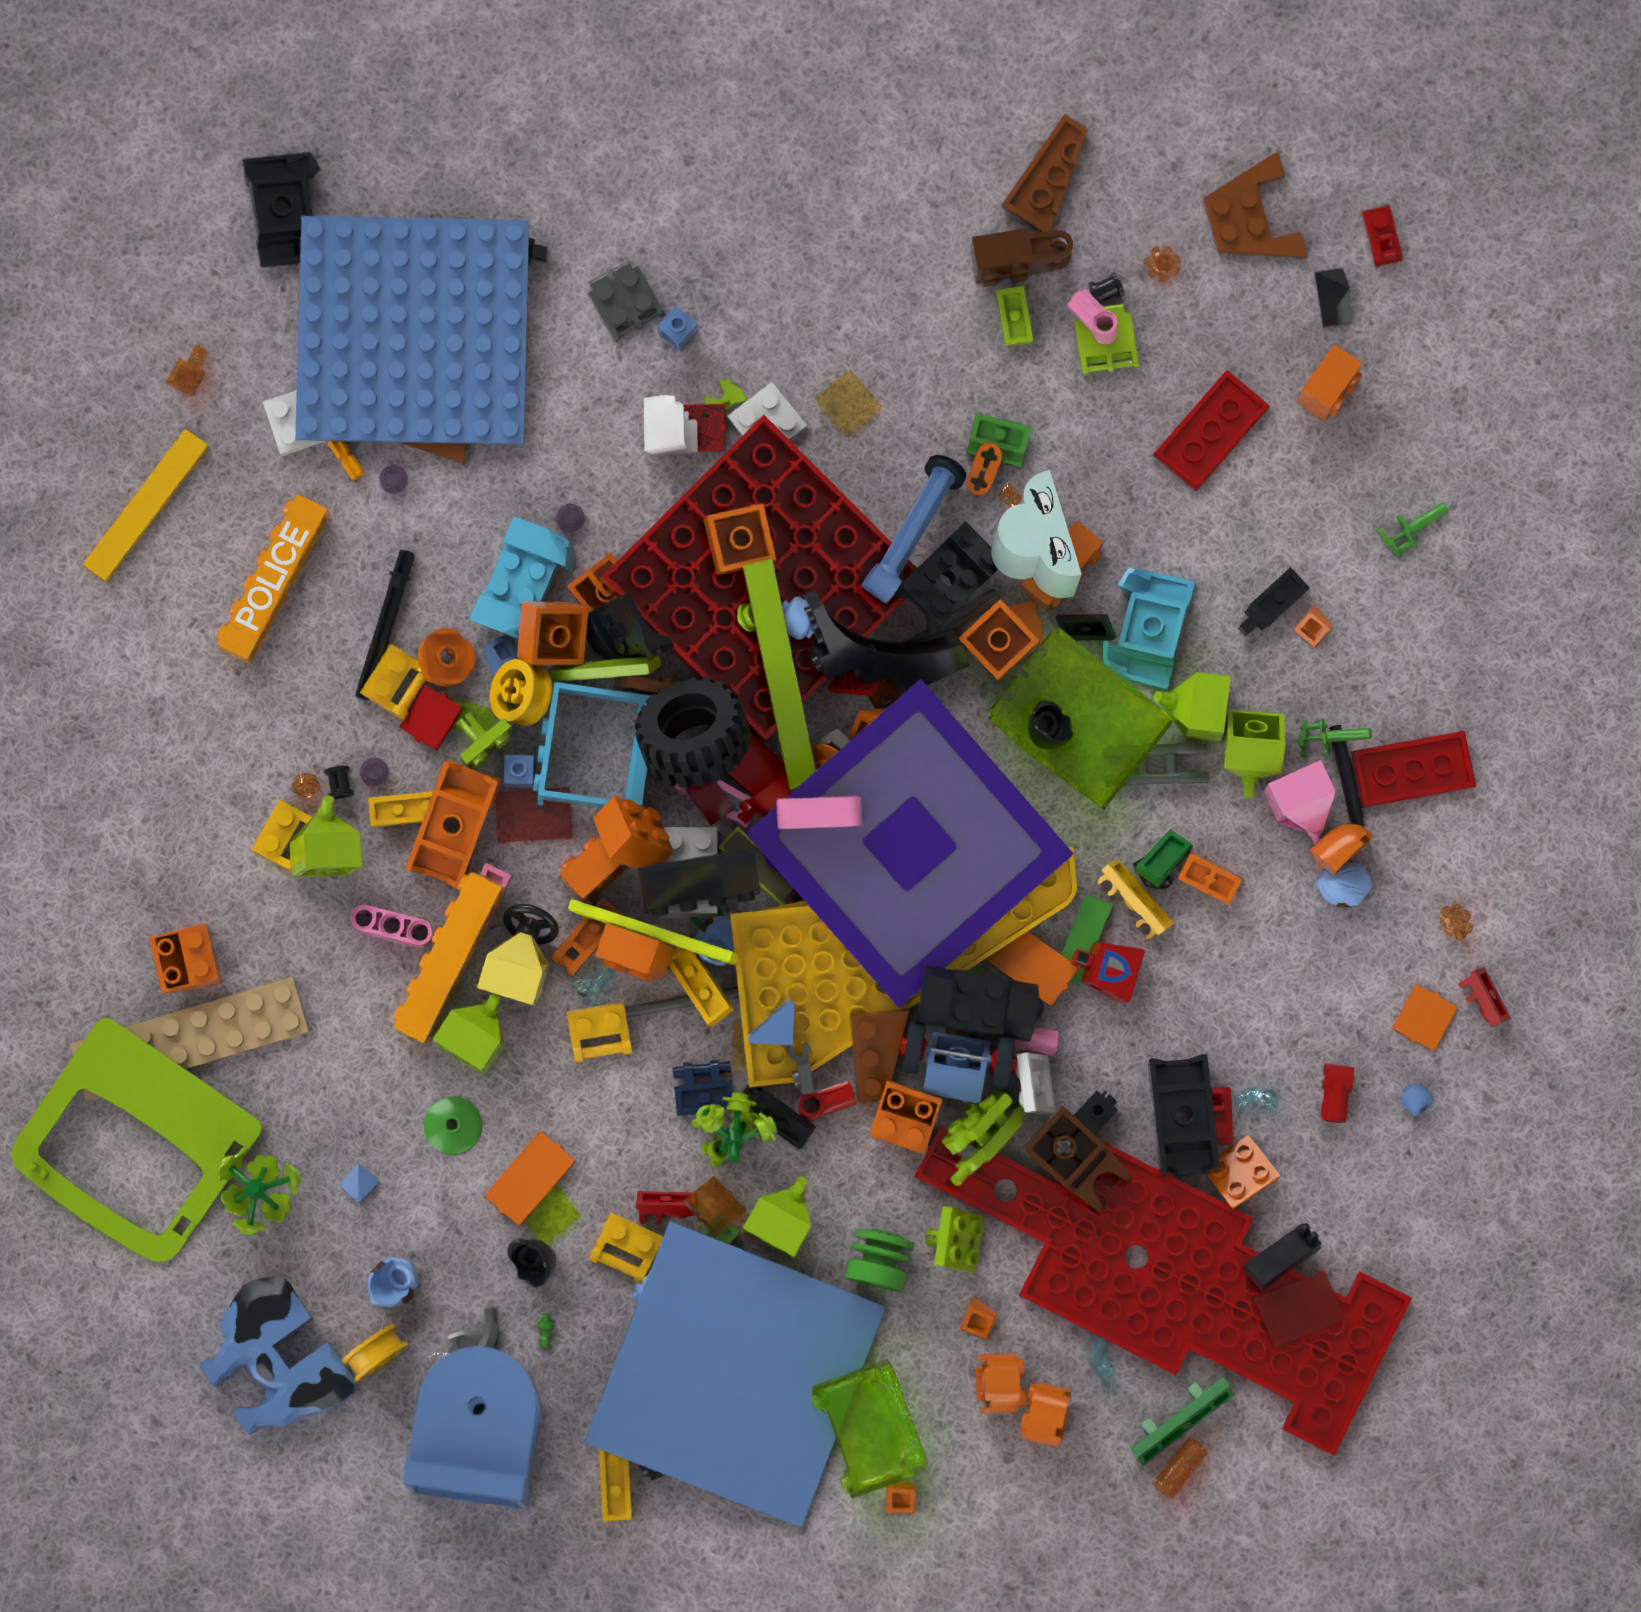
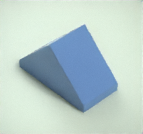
[746,998,795,1046]

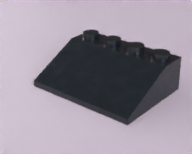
[638,848,760,917]

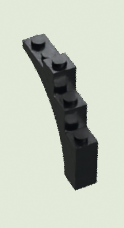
[804,590,970,692]

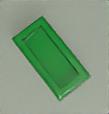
[1135,829,1193,887]

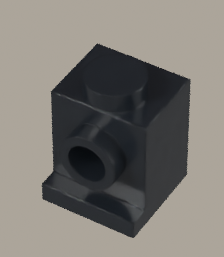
[1074,1090,1118,1135]

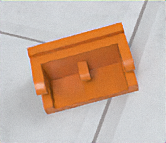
[1178,852,1243,905]

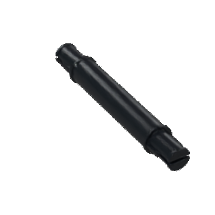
[1329,725,1365,826]

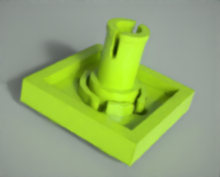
[456,712,512,769]
[925,1207,984,1274]

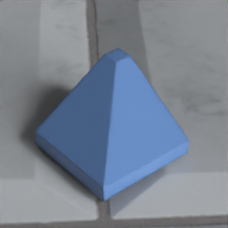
[483,634,518,676]
[339,1163,380,1204]

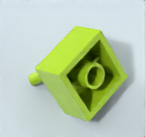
[1153,672,1231,742]
[1223,709,1286,799]
[290,796,362,877]
[432,993,504,1076]
[743,1176,812,1260]

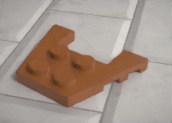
[1203,152,1308,259]

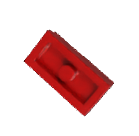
[1362,205,1403,267]
[1458,967,1511,1027]
[1211,1087,1233,1145]
[636,1191,696,1224]

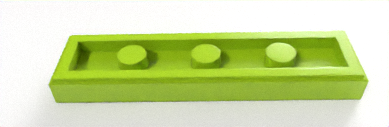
[547,656,661,682]

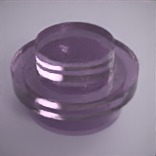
[379,465,408,494]
[556,504,585,532]
[360,758,389,787]

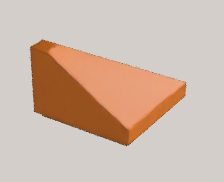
[1293,605,1333,648]
[960,1297,997,1340]
[886,1478,916,1513]

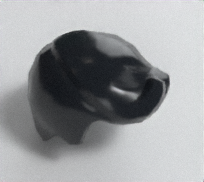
[1028,700,1074,750]
[507,1238,557,1287]

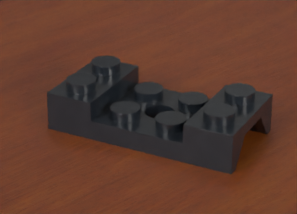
[893,521,998,635]
[1148,1054,1220,1178]

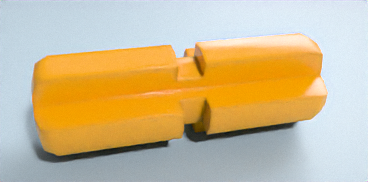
[328,441,364,481]

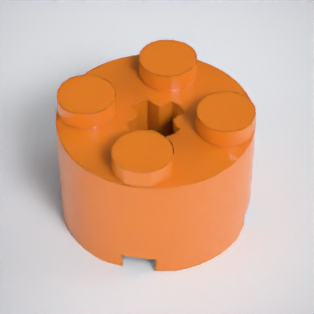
[975,1353,1026,1414]
[1020,1382,1072,1447]

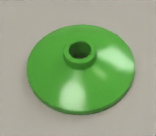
[424,1097,482,1155]

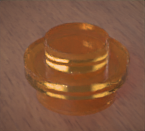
[291,773,320,798]

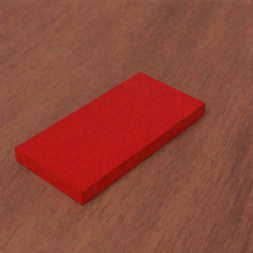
[1153,370,1270,492]
[1351,731,1476,808]

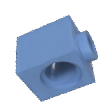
[658,306,699,352]
[503,755,536,789]

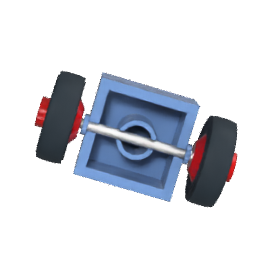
[899,1021,1017,1103]

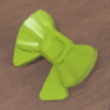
[704,379,746,415]

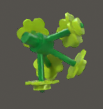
[217,1153,301,1236]

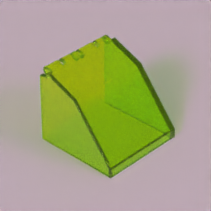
[988,628,1176,810]

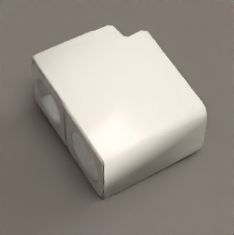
[644,394,698,456]

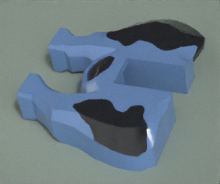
[199,1277,357,1435]

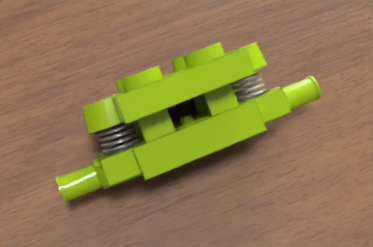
[941,1090,1027,1186]

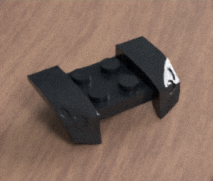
[242,152,321,268]
[586,592,674,660]

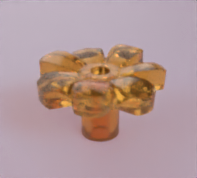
[1144,246,1180,282]
[1440,904,1473,940]

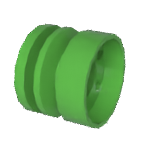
[844,1229,915,1292]

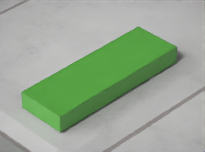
[1061,894,1113,986]

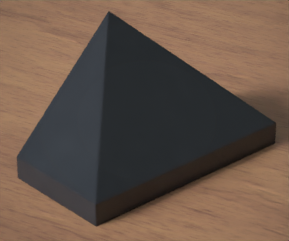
[1314,268,1351,327]
[1055,614,1116,641]

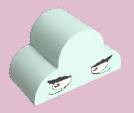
[991,470,1082,598]

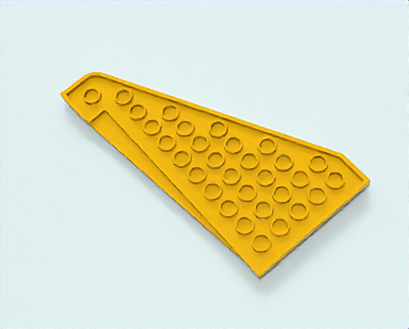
[730,846,1077,1088]

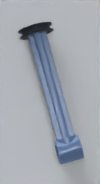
[861,455,967,603]

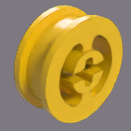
[490,659,552,726]
[341,1323,410,1383]

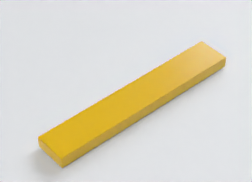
[82,428,209,583]

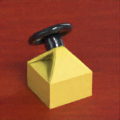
[477,904,559,1005]

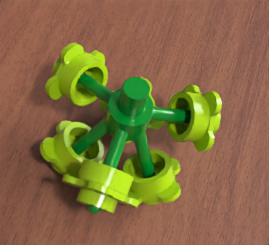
[692,1091,777,1168]

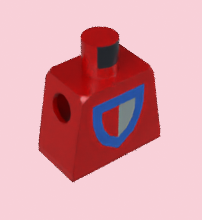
[1071,943,1145,1003]

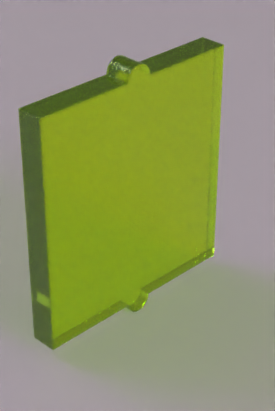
[525,1185,581,1243]

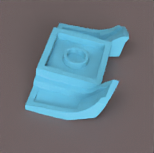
[469,516,576,639]
[1103,568,1196,691]

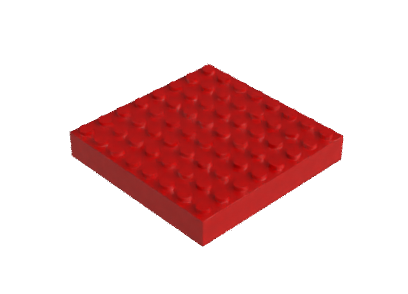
[600,415,917,742]

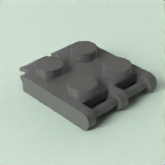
[589,261,666,342]

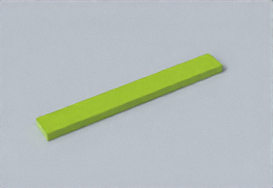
[743,559,816,790]

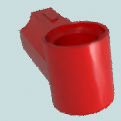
[1321,1063,1354,1123]
[798,1080,857,1121]

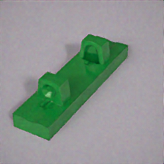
[1131,1377,1235,1467]

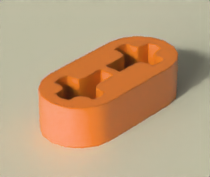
[966,442,1003,496]

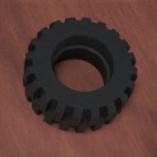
[635,677,751,788]

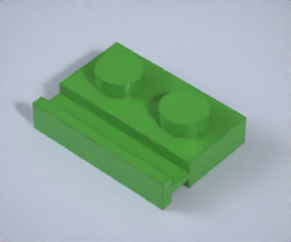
[966,413,1032,467]

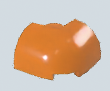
[566,552,617,613]
[1308,823,1374,875]

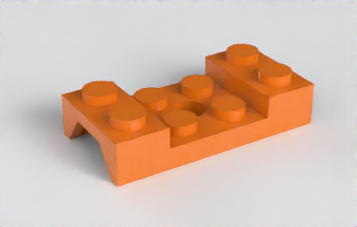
[405,759,502,889]

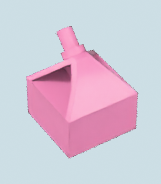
[1264,760,1336,845]

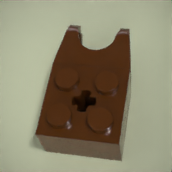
[970,228,1073,287]
[1022,1105,1133,1213]

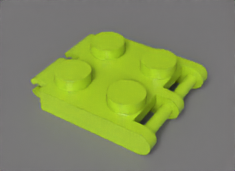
[1074,304,1139,376]

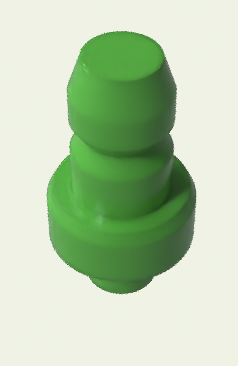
[537,1313,555,1347]

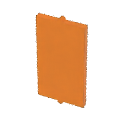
[985,932,1080,1007]
[484,1131,576,1226]

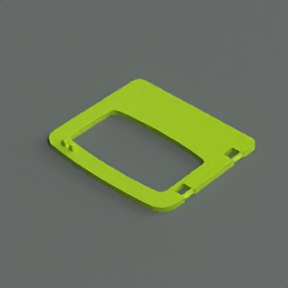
[12,1018,262,1262]

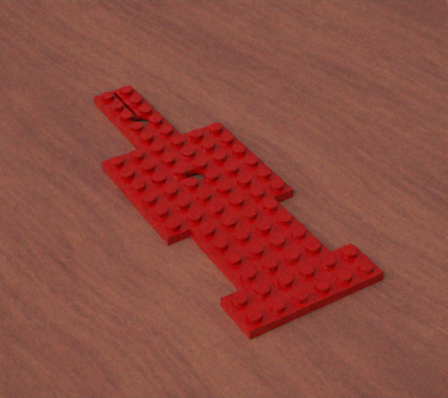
[914,1125,1412,1456]

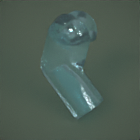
[572,965,615,997]
[1234,1085,1279,1111]
[1088,1335,1115,1379]

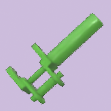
[1376,503,1449,558]
[1299,719,1372,757]

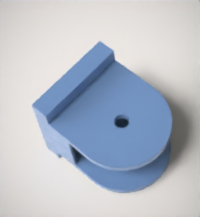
[402,1346,541,1510]

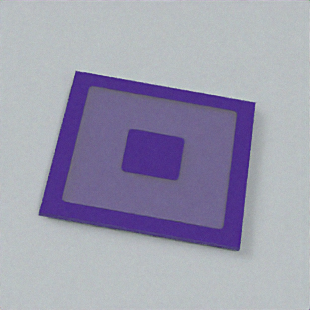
[745,679,1074,1008]

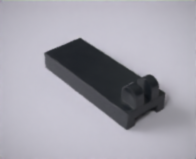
[1243,1223,1322,1290]

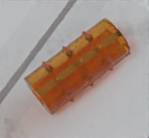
[1152,1437,1208,1500]

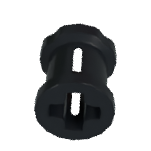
[1088,272,1125,305]
[324,766,354,799]

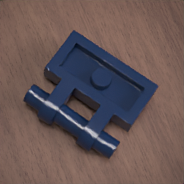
[672,1059,733,1116]

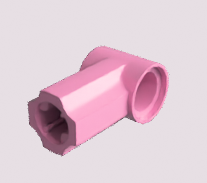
[1067,289,1118,345]
[997,1027,1059,1056]

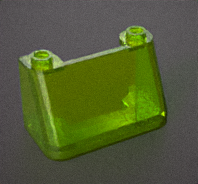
[811,1359,928,1499]

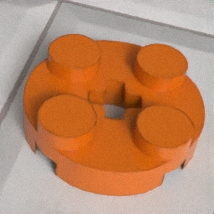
[418,628,475,687]

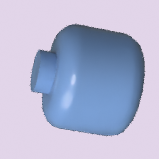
[1400,1083,1434,1116]

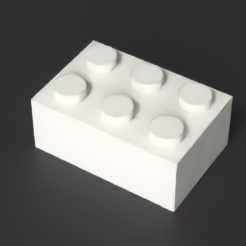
[660,827,718,918]

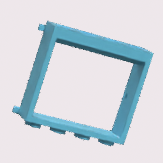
[533,682,651,808]

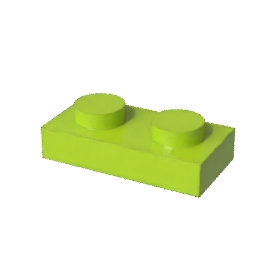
[996,286,1033,348]

